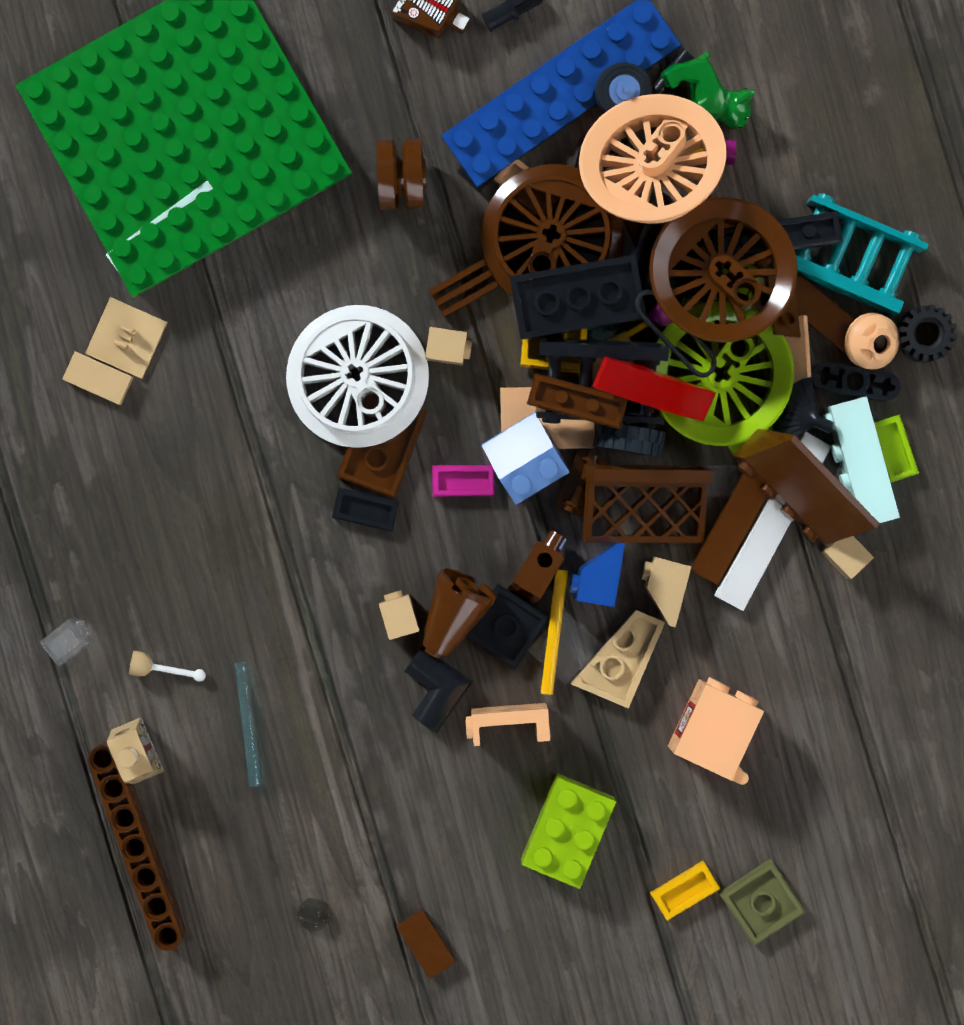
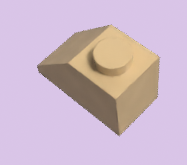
[641,556,691,627]

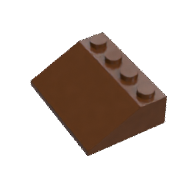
[733,429,880,544]

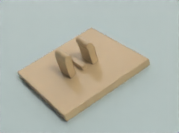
[85,297,168,379]

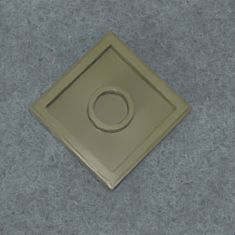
[718,859,806,946]

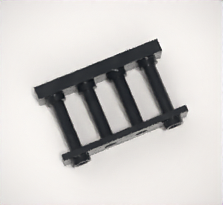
[535,337,669,428]

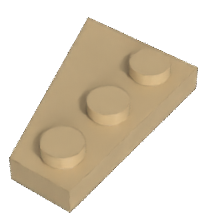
[571,609,665,709]

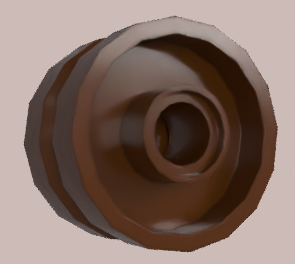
[377,138,427,210]

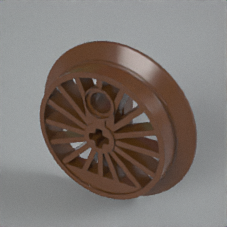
[481,164,624,296]
[649,197,797,343]

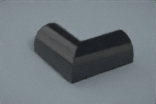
[404,646,473,733]

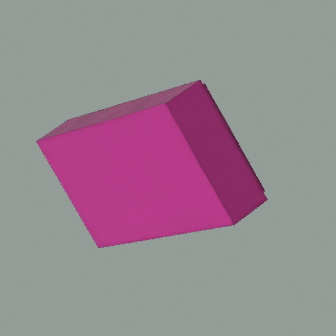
[432,465,495,497]

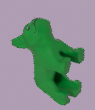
[660,52,756,130]

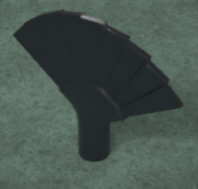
[773,377,835,437]

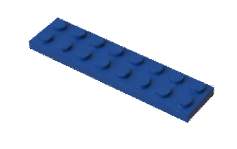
[441,0,681,188]

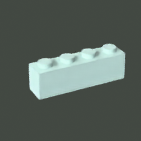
[823,396,900,523]

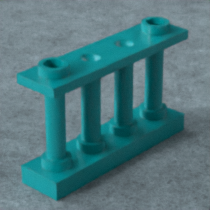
[795,193,929,316]

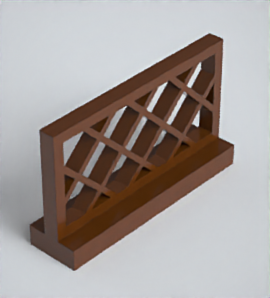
[582,464,713,543]

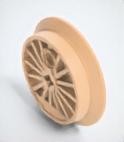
[579,94,726,224]

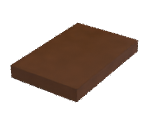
[337,394,428,498]

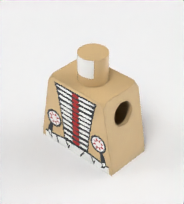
[107,717,164,784]

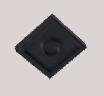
[466,583,550,670]

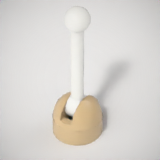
[129,651,206,682]

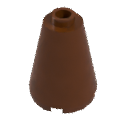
[422,568,497,658]

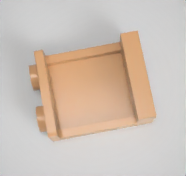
[466,703,550,746]

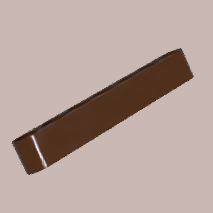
[88,742,186,951]

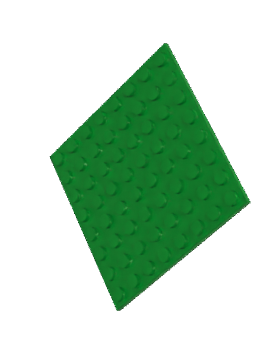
[15,0,352,298]

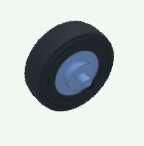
[595,62,652,113]

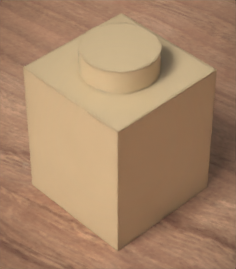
[425,327,472,366]
[820,536,874,579]
[379,590,420,640]

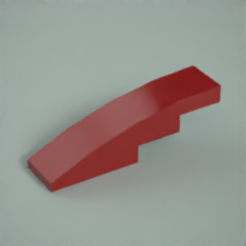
[592,356,716,422]

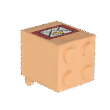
[668,677,764,785]

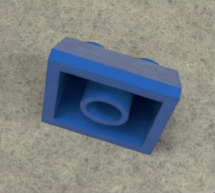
[569,543,625,607]

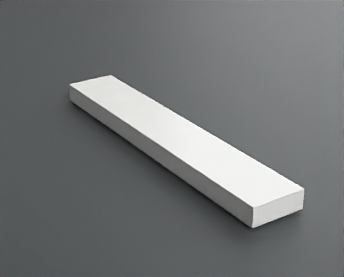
[714,432,831,611]

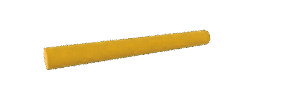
[541,569,568,695]

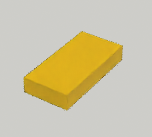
[650,861,720,921]

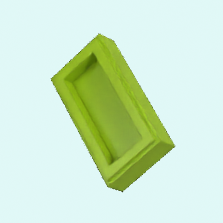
[874,414,919,483]

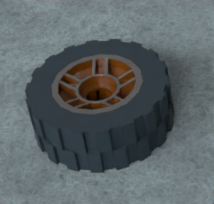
[593,424,666,457]

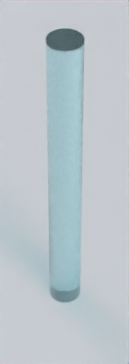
[235,661,262,787]

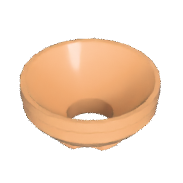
[844,313,900,370]

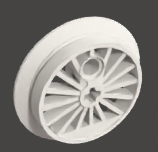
[286,305,429,448]

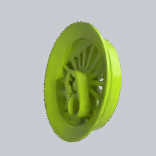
[656,301,794,446]

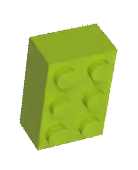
[521,773,616,889]

